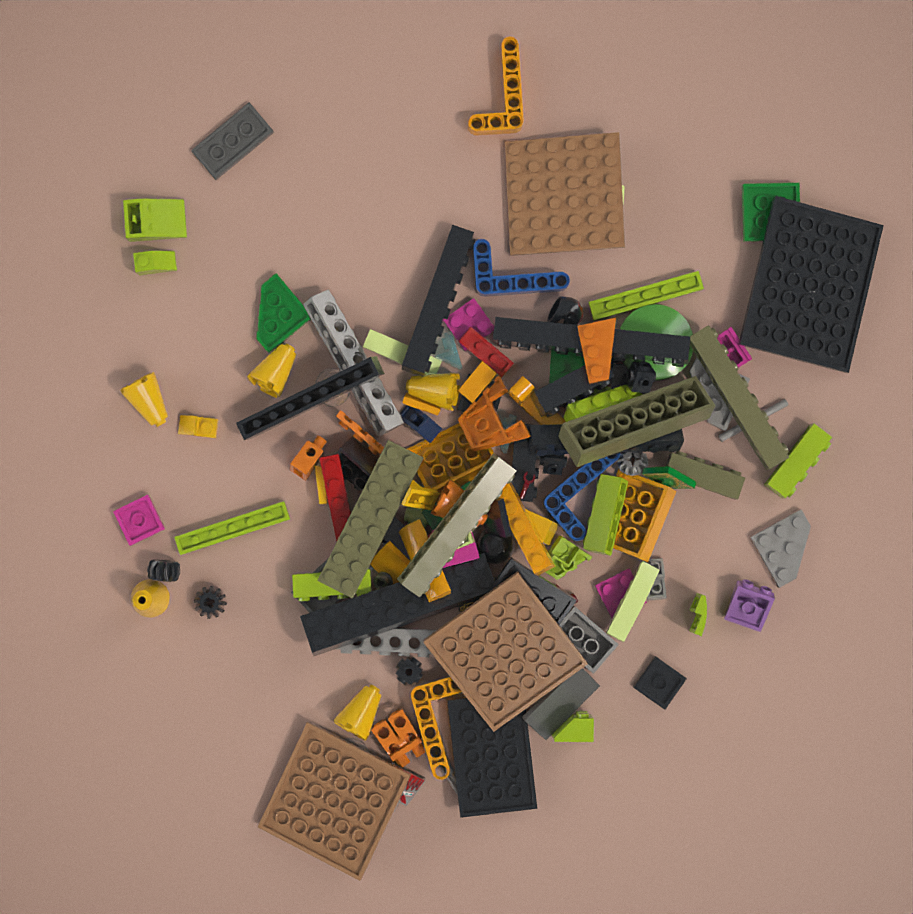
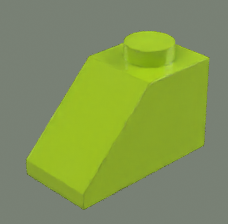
[133,251,177,276]

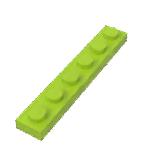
[588,271,704,321]
[174,501,290,555]

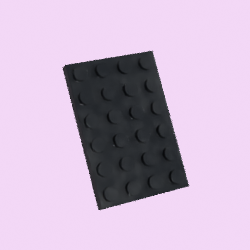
[447,698,538,818]

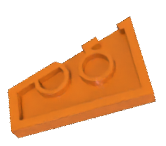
[577,318,616,384]

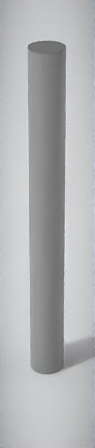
[718,399,789,442]

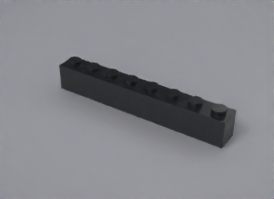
[401,224,476,377]
[236,356,385,440]
[527,424,684,456]

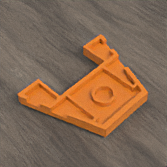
[458,376,531,452]

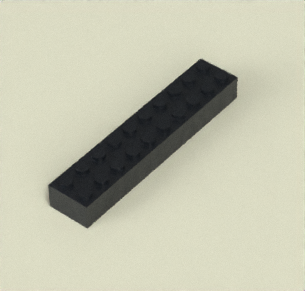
[493,317,691,367]
[300,553,495,656]

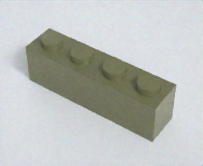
[666,451,745,500]

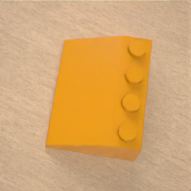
[407,423,494,503]
[613,469,677,562]

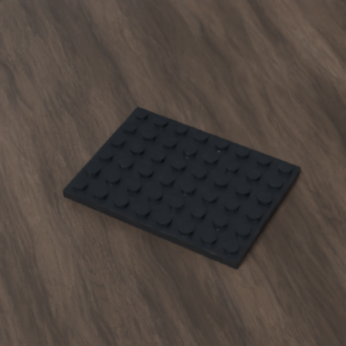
[739,196,884,373]

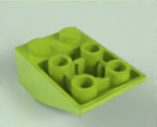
[123,199,187,242]

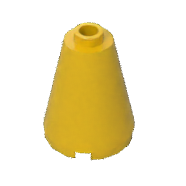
[247,344,296,398]
[120,372,168,427]
[406,373,460,411]
[131,579,170,618]
[334,684,382,741]

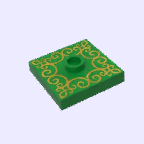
[642,466,697,489]

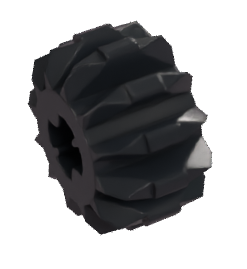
[147,559,181,582]
[194,586,227,619]

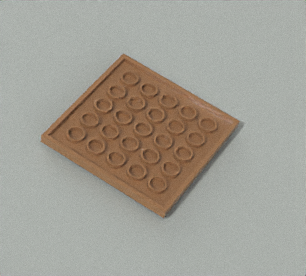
[505,132,625,256]
[423,571,588,732]
[258,722,411,881]

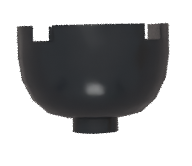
[477,530,515,564]

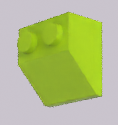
[552,711,594,742]

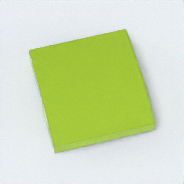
[689,593,707,637]

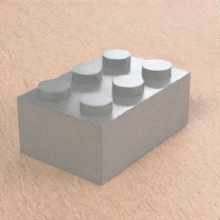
[559,605,619,674]

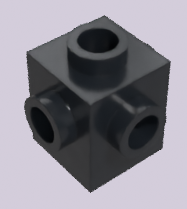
[626,361,656,393]
[539,455,567,475]
[395,657,423,685]

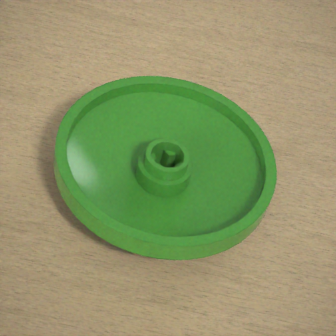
[620,304,693,381]

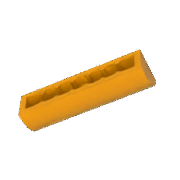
[399,519,451,603]

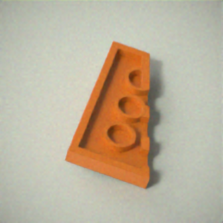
[336,410,384,455]

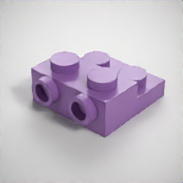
[724,579,775,632]

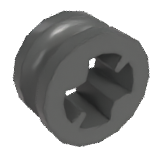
[373,572,393,589]

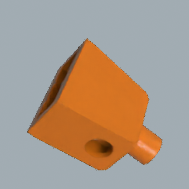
[290,435,327,481]

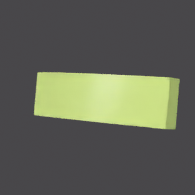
[363,329,442,375]
[606,561,660,642]

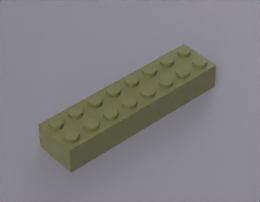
[558,376,715,467]
[317,440,424,598]

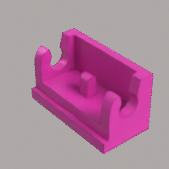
[717,327,752,368]

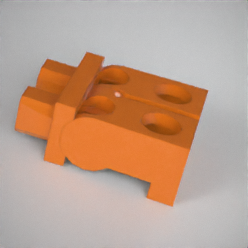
[371,707,425,768]

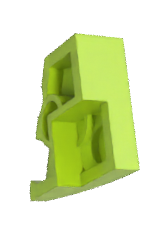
[546,535,592,580]

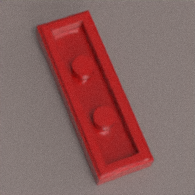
[458,326,514,377]

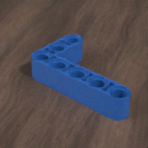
[473,239,570,297]
[543,453,620,541]

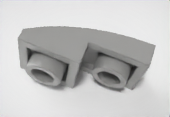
[644,558,667,601]

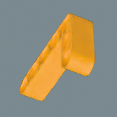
[468,36,524,136]
[508,376,566,425]
[411,677,462,780]

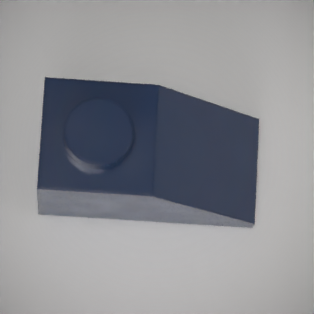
[400,405,442,443]

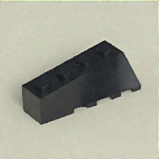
[336,436,378,491]

